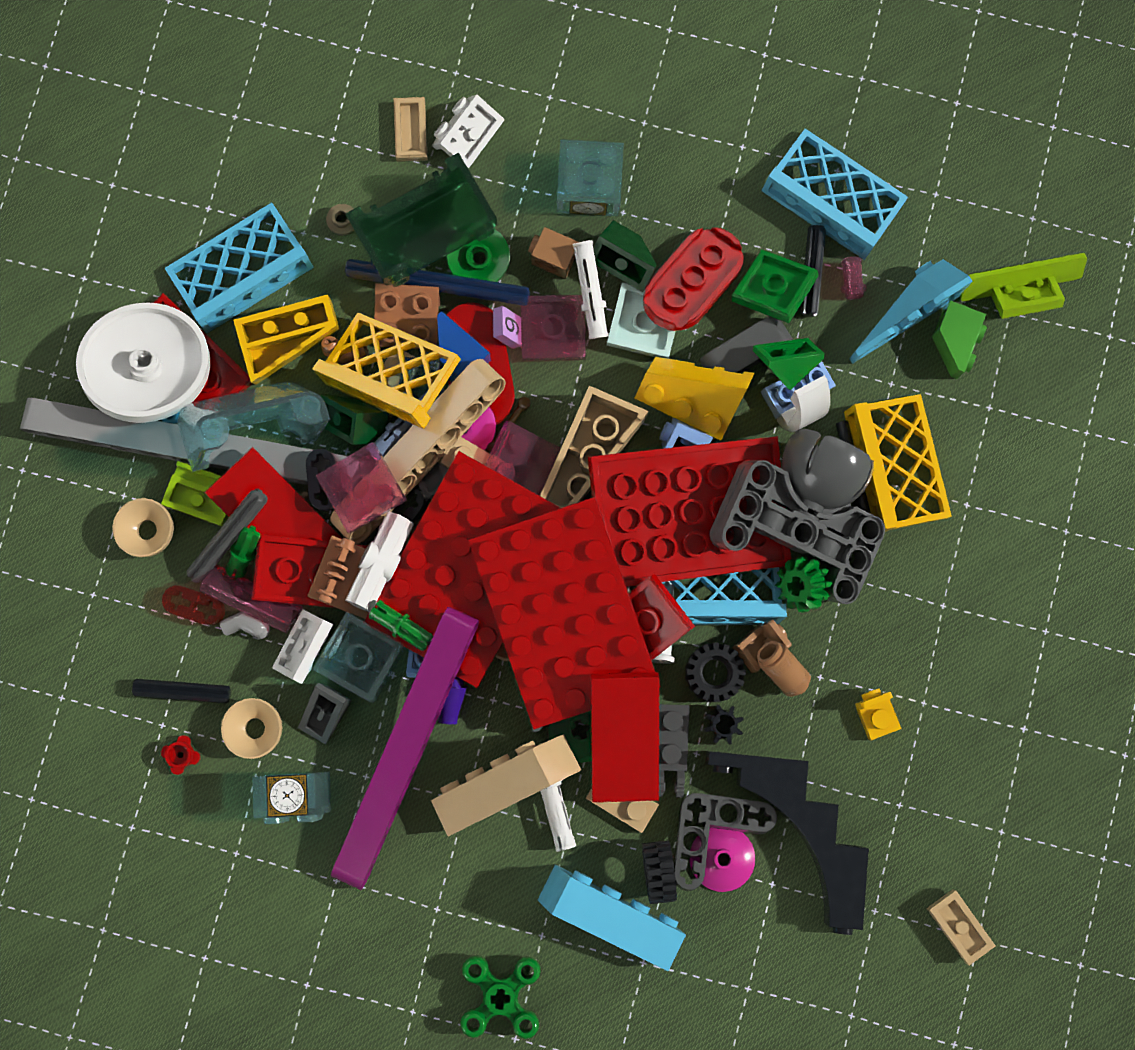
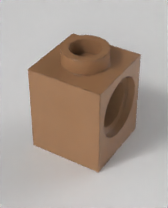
[528,227,578,279]

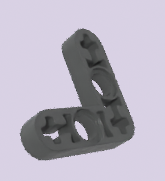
[674,793,777,891]

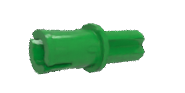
[225,525,260,579]
[369,600,433,651]

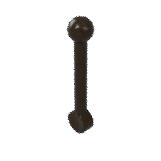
[487,397,530,453]

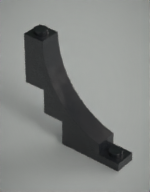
[705,751,869,935]

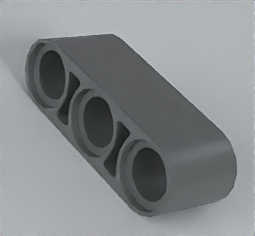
[699,316,793,374]

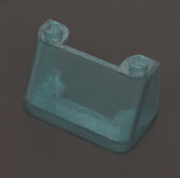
[177,381,330,472]

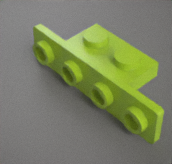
[959,253,1087,319]

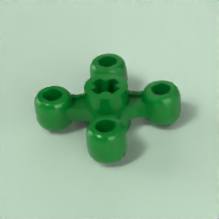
[460,955,541,1039]

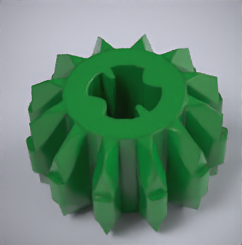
[774,556,833,613]

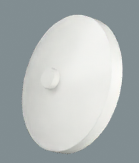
[76,303,210,423]

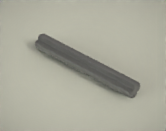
[187,489,268,583]

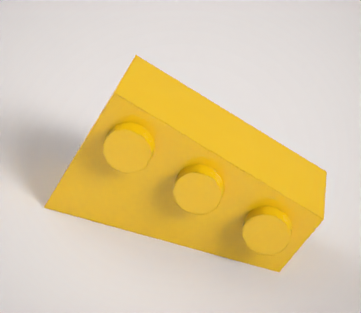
[634,357,754,440]

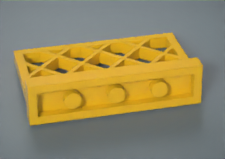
[312,313,461,429]
[844,394,952,532]

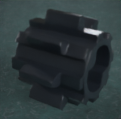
[703,705,744,745]

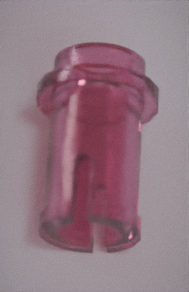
[841,257,867,299]

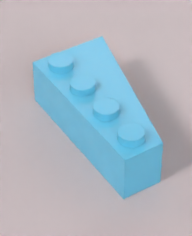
[538,864,686,971]

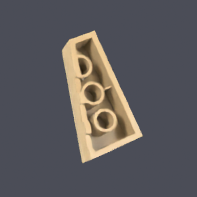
[540,386,649,508]
[431,734,581,837]

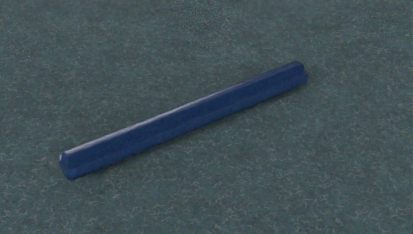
[345,259,530,306]

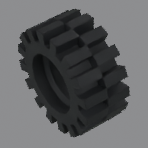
[685,643,746,702]
[642,840,677,904]

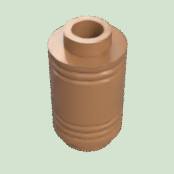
[757,641,811,697]

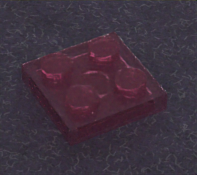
[521,295,586,361]
[486,421,561,496]
[316,442,407,533]

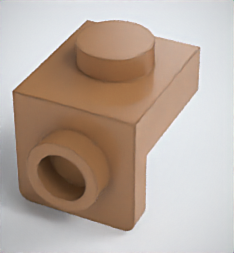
[732,620,792,673]

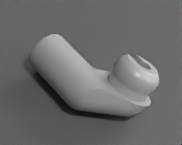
[220,610,270,639]

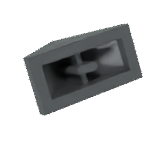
[298,683,353,744]

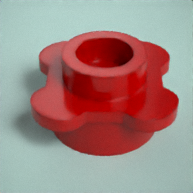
[161,735,200,775]

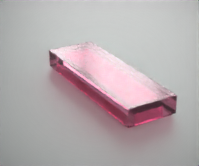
[199,565,303,634]

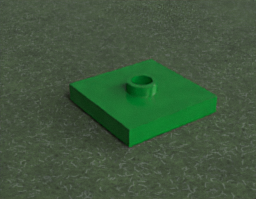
[732,249,818,323]

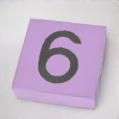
[493,306,522,349]

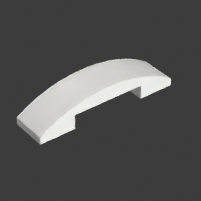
[777,375,830,432]

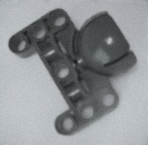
[710,429,885,604]

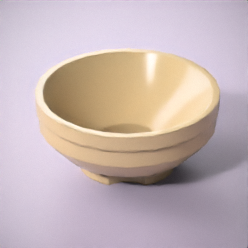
[112,498,174,558]
[221,698,283,759]

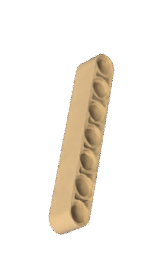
[330,359,506,544]

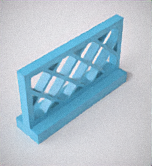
[761,128,908,260]
[165,202,314,334]
[662,567,787,625]

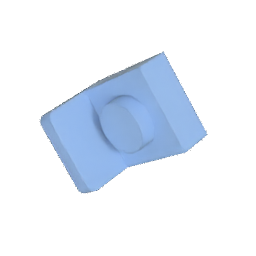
[659,418,713,449]

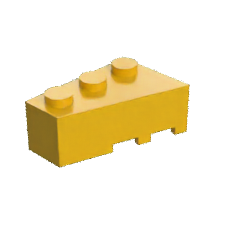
[233,294,339,385]

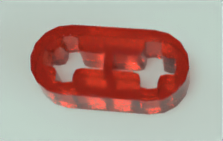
[162,585,225,626]

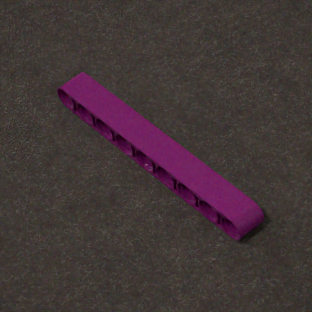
[331,607,479,890]

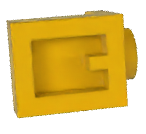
[855,688,902,740]

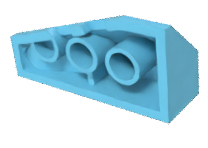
[849,259,973,364]

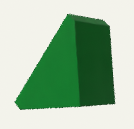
[753,338,825,390]

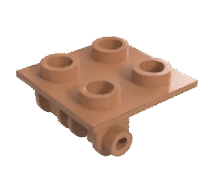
[374,283,440,349]
[307,535,369,619]

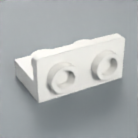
[432,94,505,169]
[272,609,333,684]

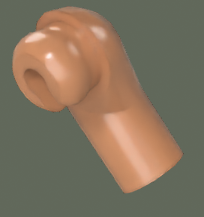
[321,336,369,365]

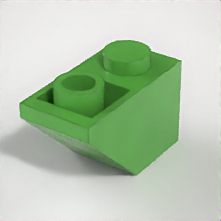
[932,300,987,379]

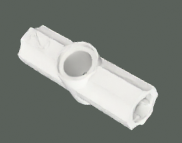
[345,511,414,612]

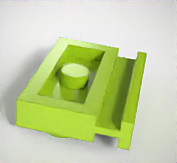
[161,461,228,527]

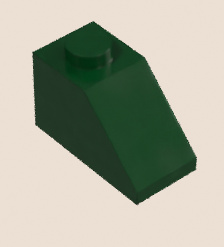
[593,220,657,292]
[317,394,389,445]

